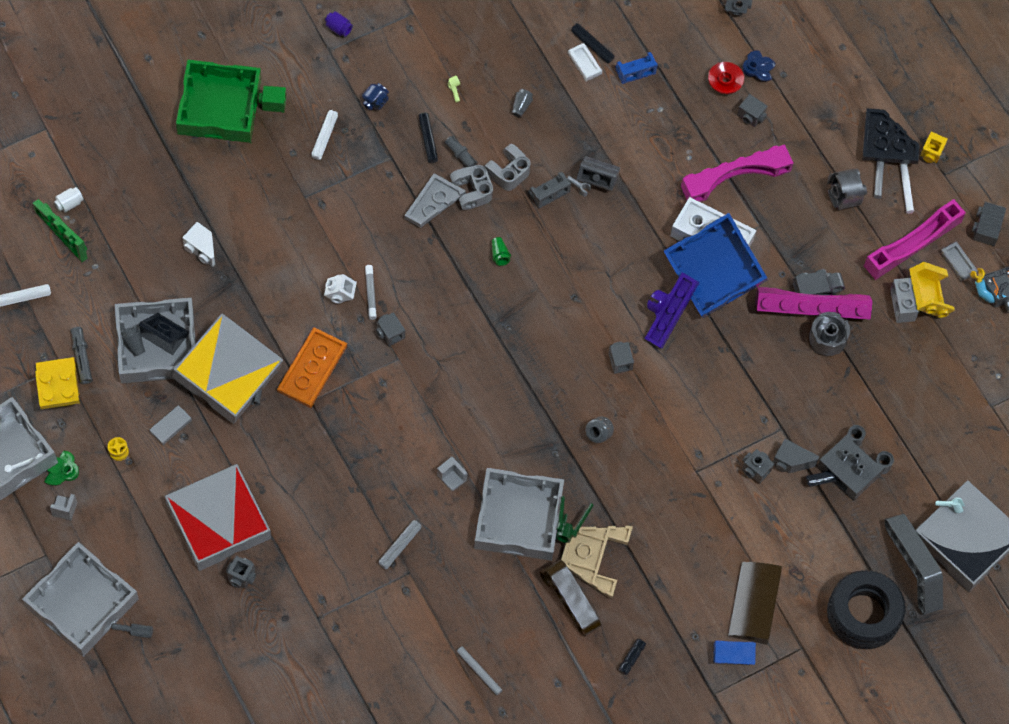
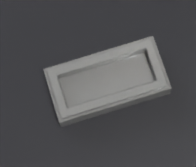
[940,241,978,282]
[149,405,192,445]

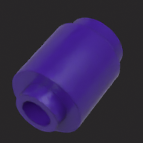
[325,11,353,37]

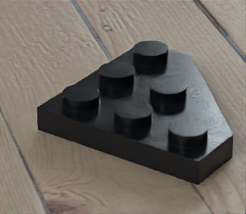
[862,108,920,164]

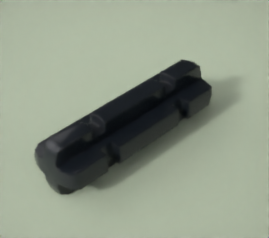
[619,638,646,675]

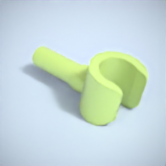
[448,76,460,103]

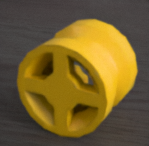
[108,437,129,461]

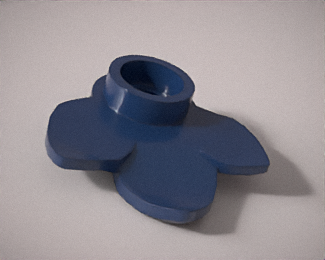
[742,50,776,81]

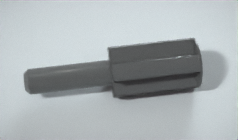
[111,623,153,638]

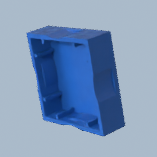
[664,213,768,318]

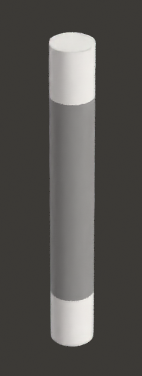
[365,265,377,320]

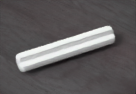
[312,110,338,160]
[0,284,51,307]

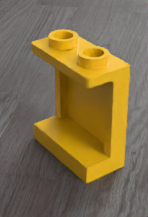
[909,262,955,318]

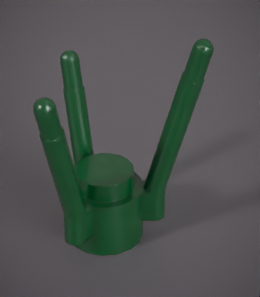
[556,496,594,543]

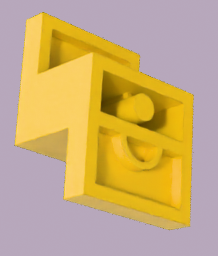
[35,357,80,409]

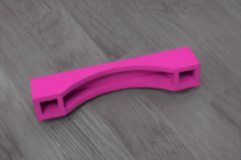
[681,145,793,202]
[864,199,966,280]
[755,287,873,319]

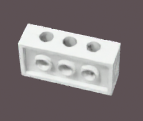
[670,197,756,247]

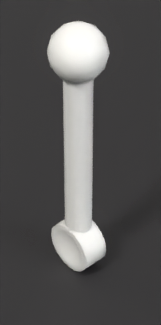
[4,453,43,473]

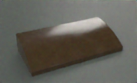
[728,562,782,645]

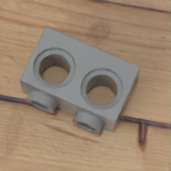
[890,278,919,323]

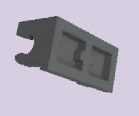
[528,172,571,209]

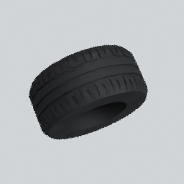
[827,570,906,649]

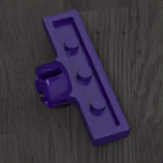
[645,272,700,348]

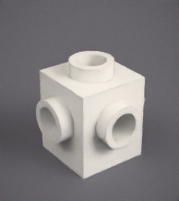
[324,274,357,304]

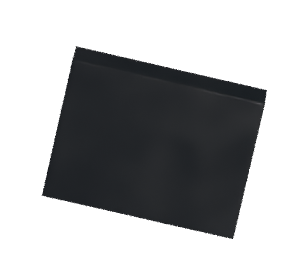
[139,313,189,355]

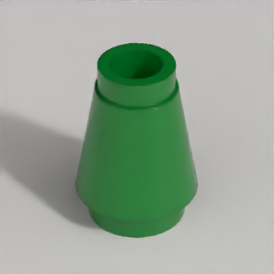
[492,237,511,266]

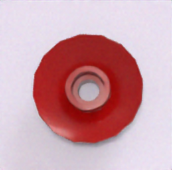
[708,62,744,94]

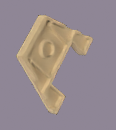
[561,526,633,599]

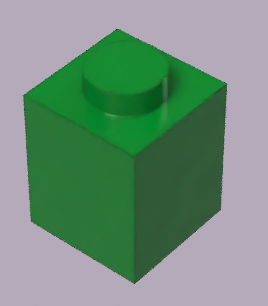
[259,86,286,113]

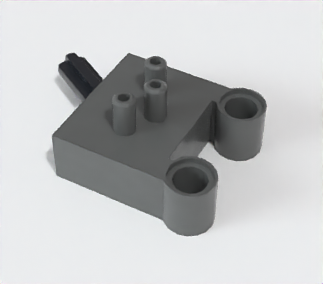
[806,425,894,501]

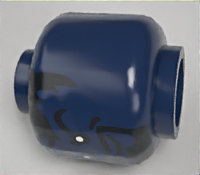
[362,83,389,111]

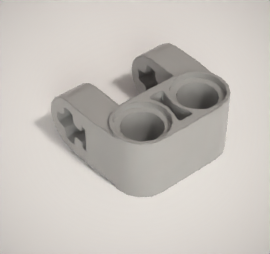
[484,143,531,191]
[450,165,493,210]

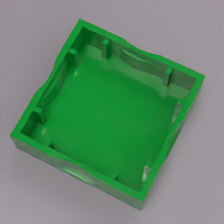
[176,59,262,143]

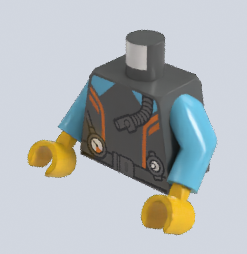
[970,267,1009,313]

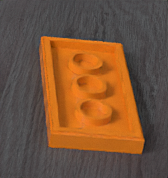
[277,327,348,408]

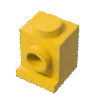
[920,132,948,163]

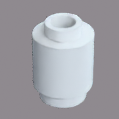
[54,187,84,213]

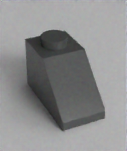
[773,439,819,473]

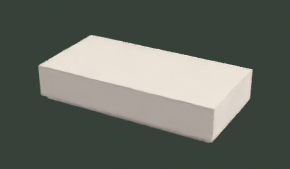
[568,43,602,81]

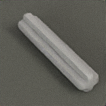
[379,520,421,569]

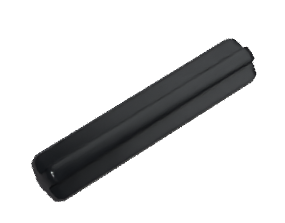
[571,23,615,63]
[419,112,438,163]

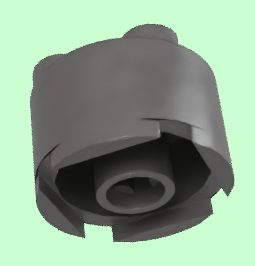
[827,169,867,210]
[809,312,850,356]

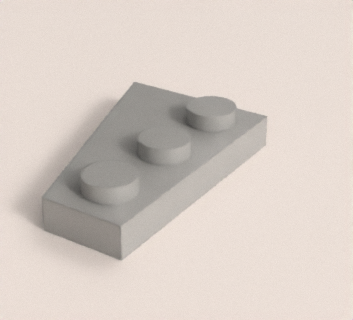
[405,173,466,228]

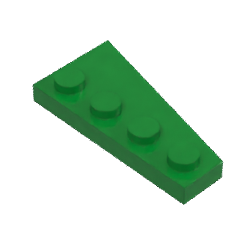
[33,199,88,263]

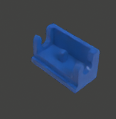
[615,52,657,84]
[713,641,756,665]

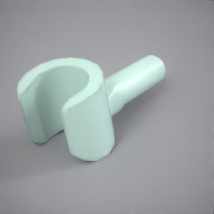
[936,497,965,513]

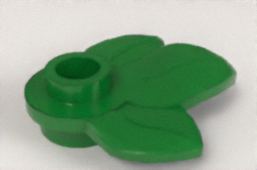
[44,451,79,486]

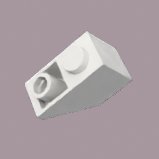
[182,222,215,267]

